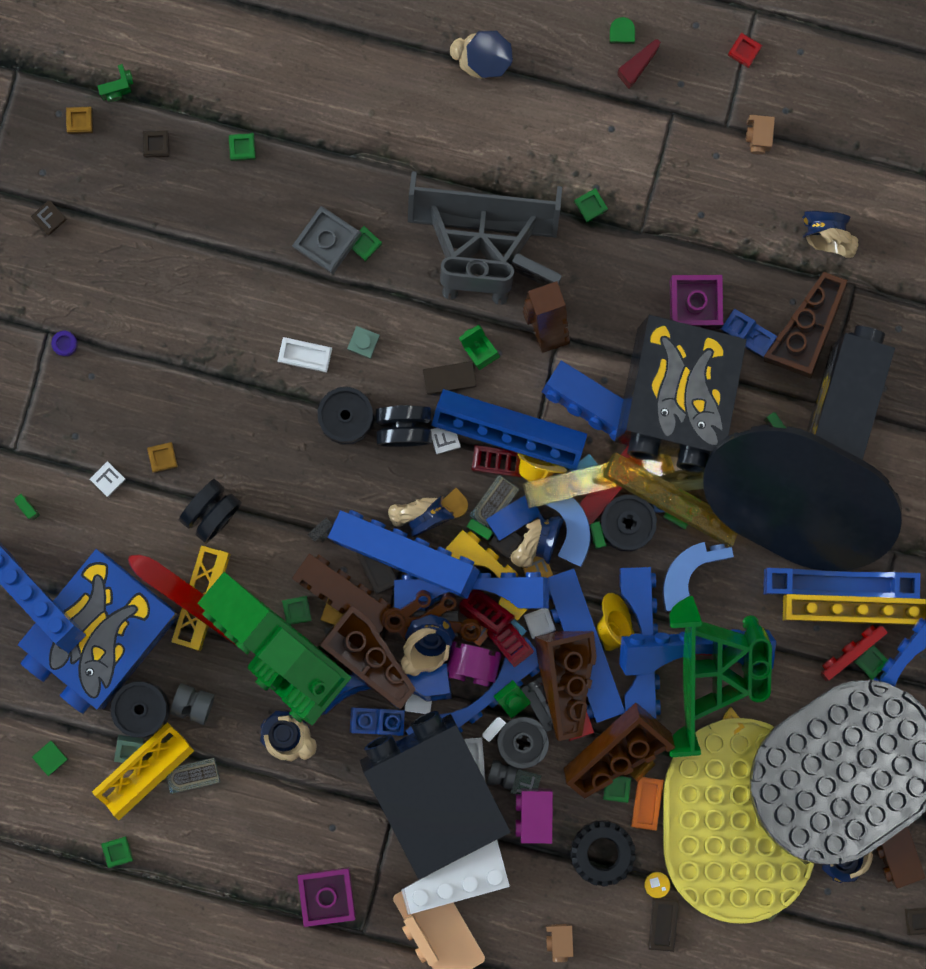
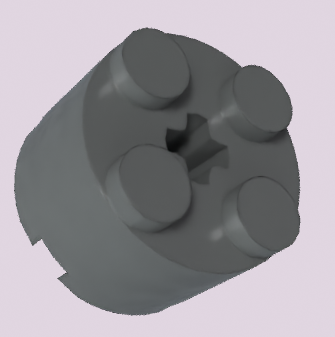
[497,717,549,769]

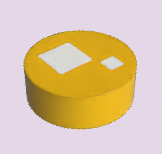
[644,872,670,898]

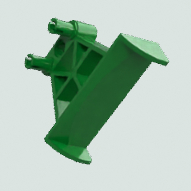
[669,596,772,757]

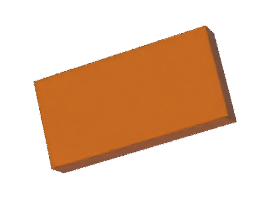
[631,777,664,831]

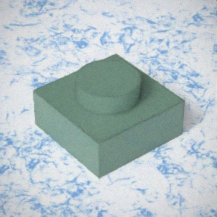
[347,326,380,359]
[114,735,144,763]

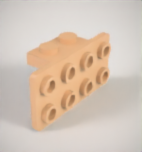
[393,891,485,969]

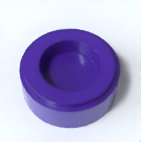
[51,331,78,357]

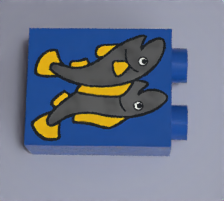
[18,549,180,714]

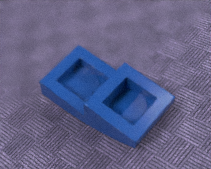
[721,308,778,359]

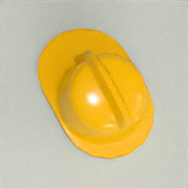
[517,453,567,487]
[596,593,634,651]

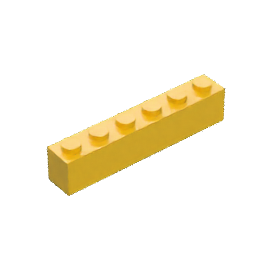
[783,594,926,625]

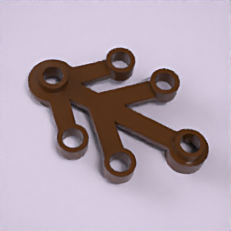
[382,590,481,651]

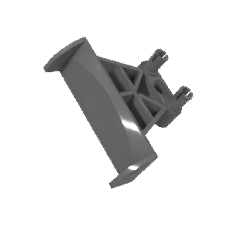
[408,171,562,305]

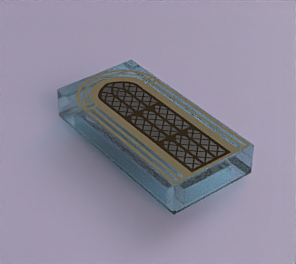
[469,475,519,530]
[167,757,220,794]

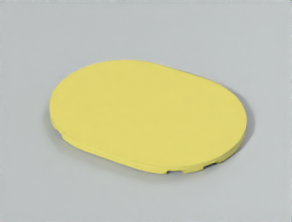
[663,718,814,924]

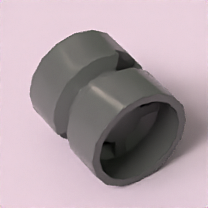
[170,683,215,725]

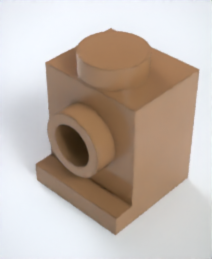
[746,115,775,155]
[546,924,573,962]

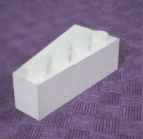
[401,840,510,915]

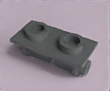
[521,677,554,732]

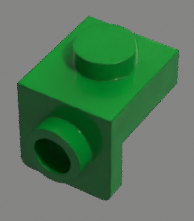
[97,64,134,102]
[459,325,500,370]
[493,680,531,719]

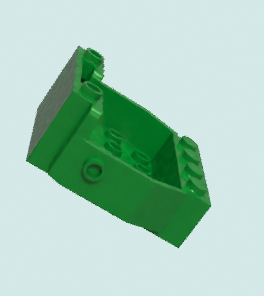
[197,572,352,725]

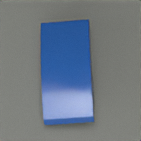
[486,494,540,541]
[350,707,405,736]

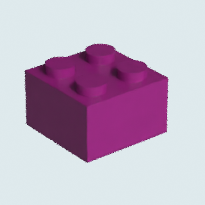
[670,275,723,329]
[515,788,553,844]
[297,867,356,927]

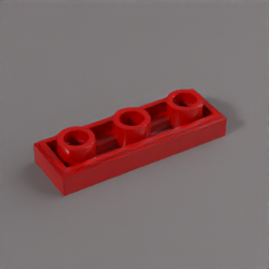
[820,624,888,681]

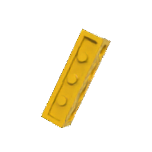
[171,545,231,651]
[92,722,194,820]

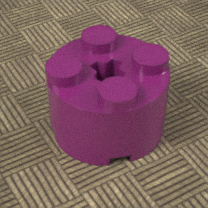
[447,642,502,687]

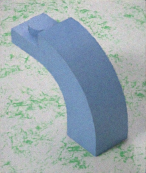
[530,486,591,567]
[662,542,734,612]

